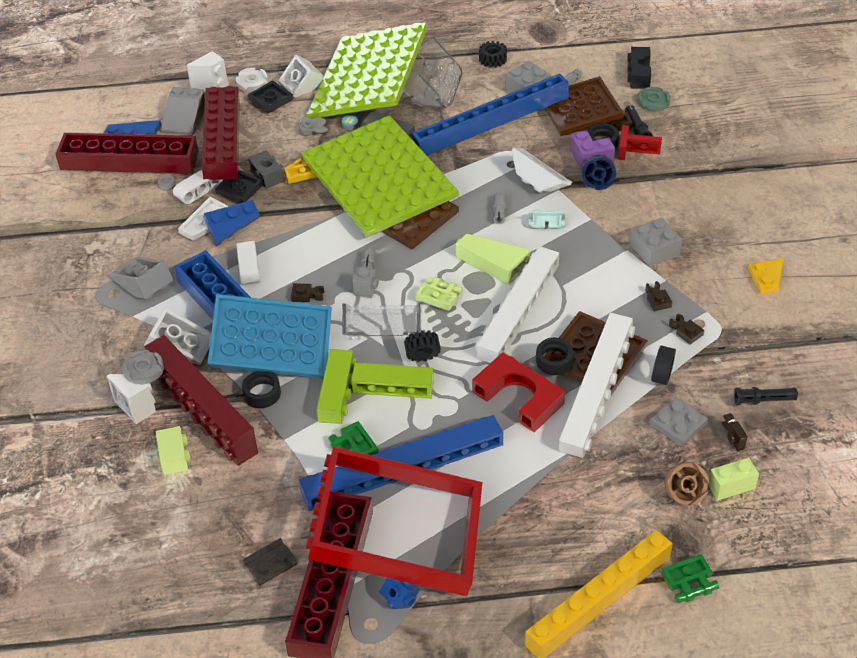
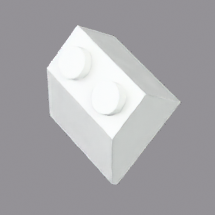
[187,51,228,92]
[279,55,324,98]
[107,374,156,424]

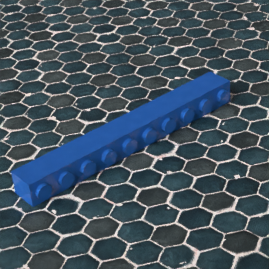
[412,74,569,156]
[299,415,503,511]

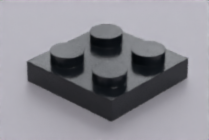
[248,80,293,114]
[215,170,264,203]

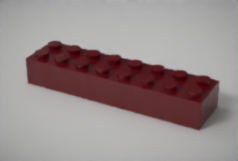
[201,86,240,180]
[55,132,199,173]
[144,335,258,466]
[285,491,373,658]

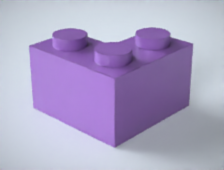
[570,131,615,170]

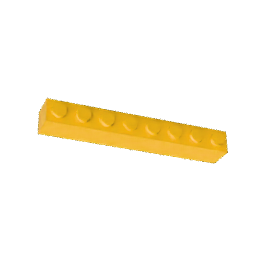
[525,529,673,658]

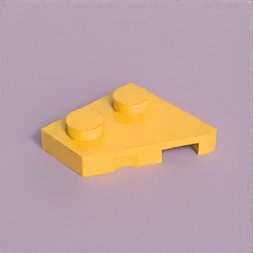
[284,158,317,184]
[748,258,783,294]

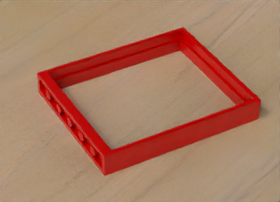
[306,446,483,596]

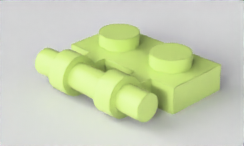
[415,277,463,311]

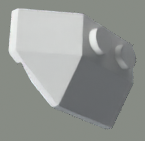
[512,147,572,193]

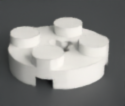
[236,68,268,94]

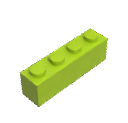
[317,349,357,424]
[351,363,434,399]

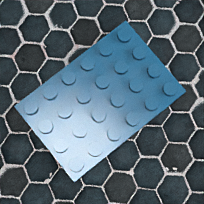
[208,294,332,379]

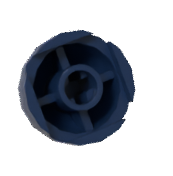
[581,154,616,190]

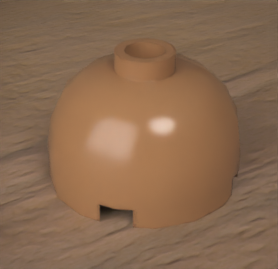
[664,462,709,505]

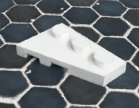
[178,197,228,241]

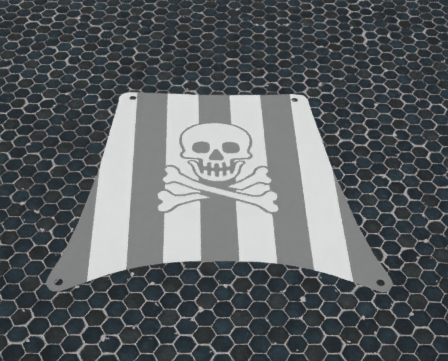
[95,151,722,644]

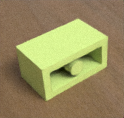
[156,426,191,475]
[708,458,759,501]

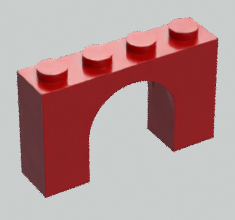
[472,352,565,432]

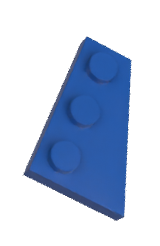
[104,120,161,135]
[203,200,259,247]

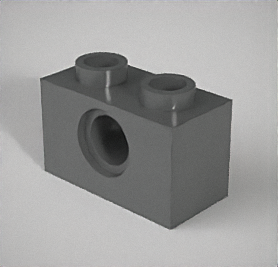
[248,150,285,189]

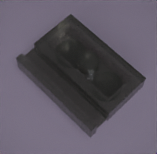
[243,538,298,586]

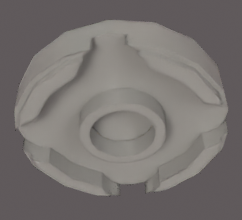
[123,350,164,385]

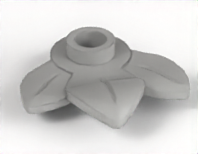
[299,116,328,135]

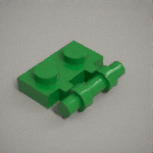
[328,421,379,455]
[661,554,719,603]

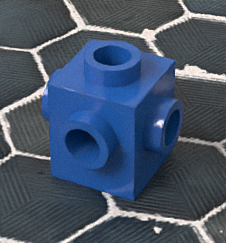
[379,578,420,609]

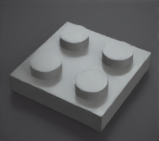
[650,397,708,447]

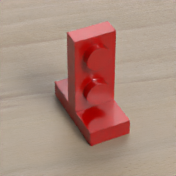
[618,125,662,160]

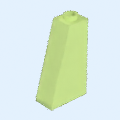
[455,234,530,285]

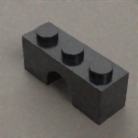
[627,46,651,89]

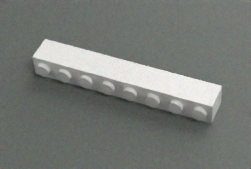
[475,246,559,363]
[559,313,635,458]

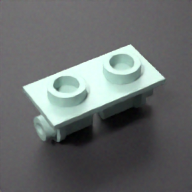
[529,209,565,229]

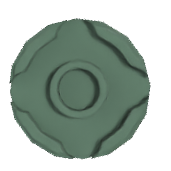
[637,87,670,112]

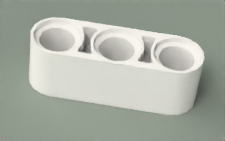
[173,170,223,204]
[236,240,260,284]

